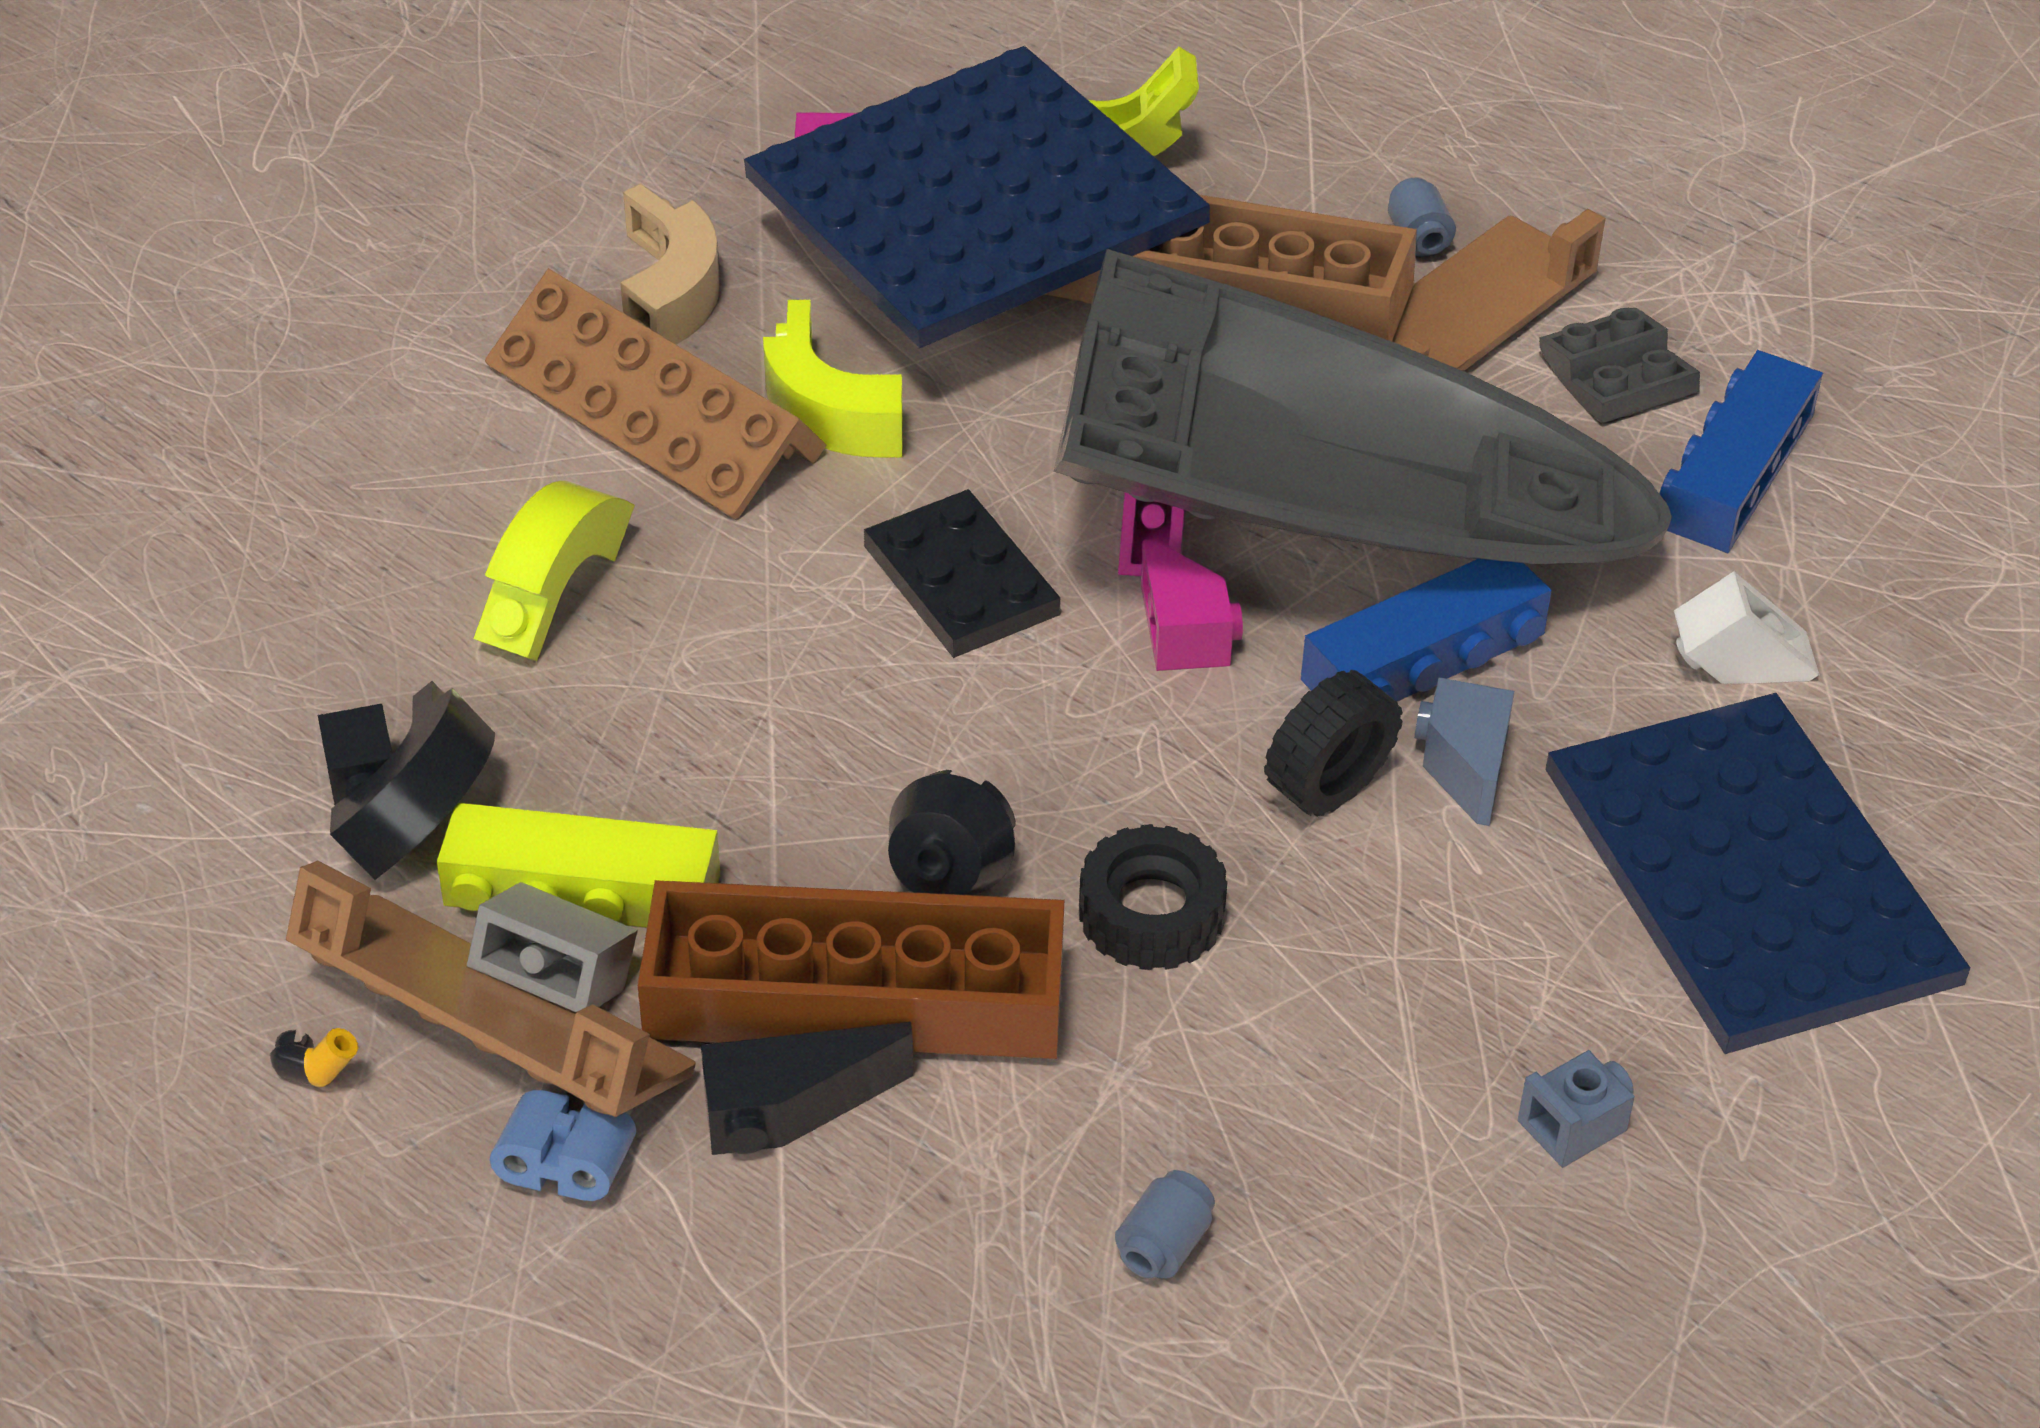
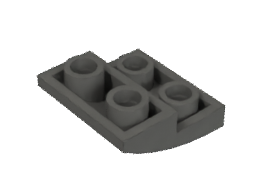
[1539,307,1700,423]

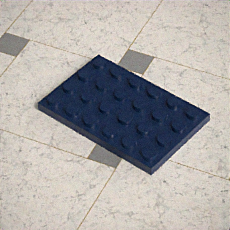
[1545,693,1971,1054]

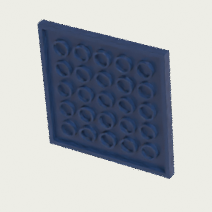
[744,46,1210,348]

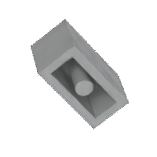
[467,882,638,1012]

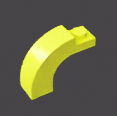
[1087,46,1199,156]
[763,300,903,458]
[473,481,635,661]

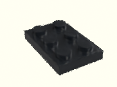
[864,489,1061,658]

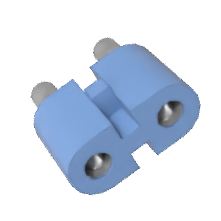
[489,1083,636,1201]

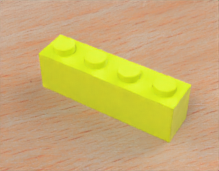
[437,803,720,928]

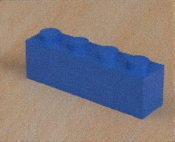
[1659,350,1823,553]
[1301,559,1552,702]

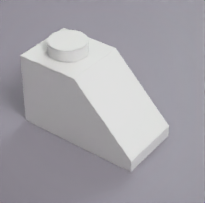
[1674,571,1819,684]

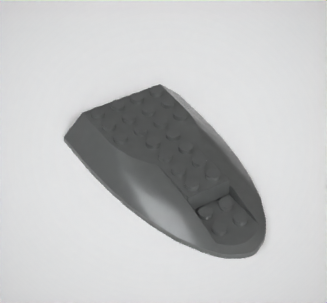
[1054,249,1672,564]

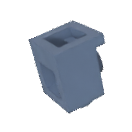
[1517,1050,1635,1168]

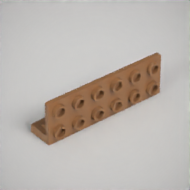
[1392,208,1606,371]
[485,268,827,519]
[286,861,696,1117]

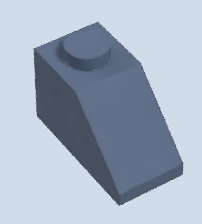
[1414,678,1515,826]

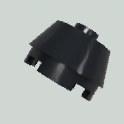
[888,770,1016,895]

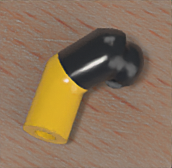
[270,1028,358,1087]

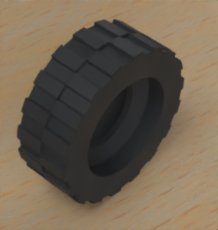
[1264,670,1403,817]
[1079,824,1228,970]

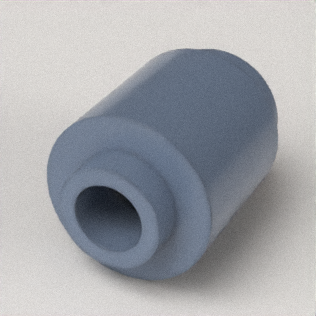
[1388,178,1456,257]
[1115,1170,1215,1279]

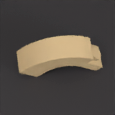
[620,183,720,345]

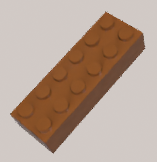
[638,880,1065,1059]

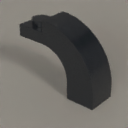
[330,681,495,880]

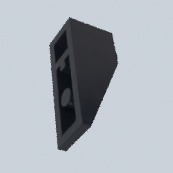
[701,1022,913,1155]

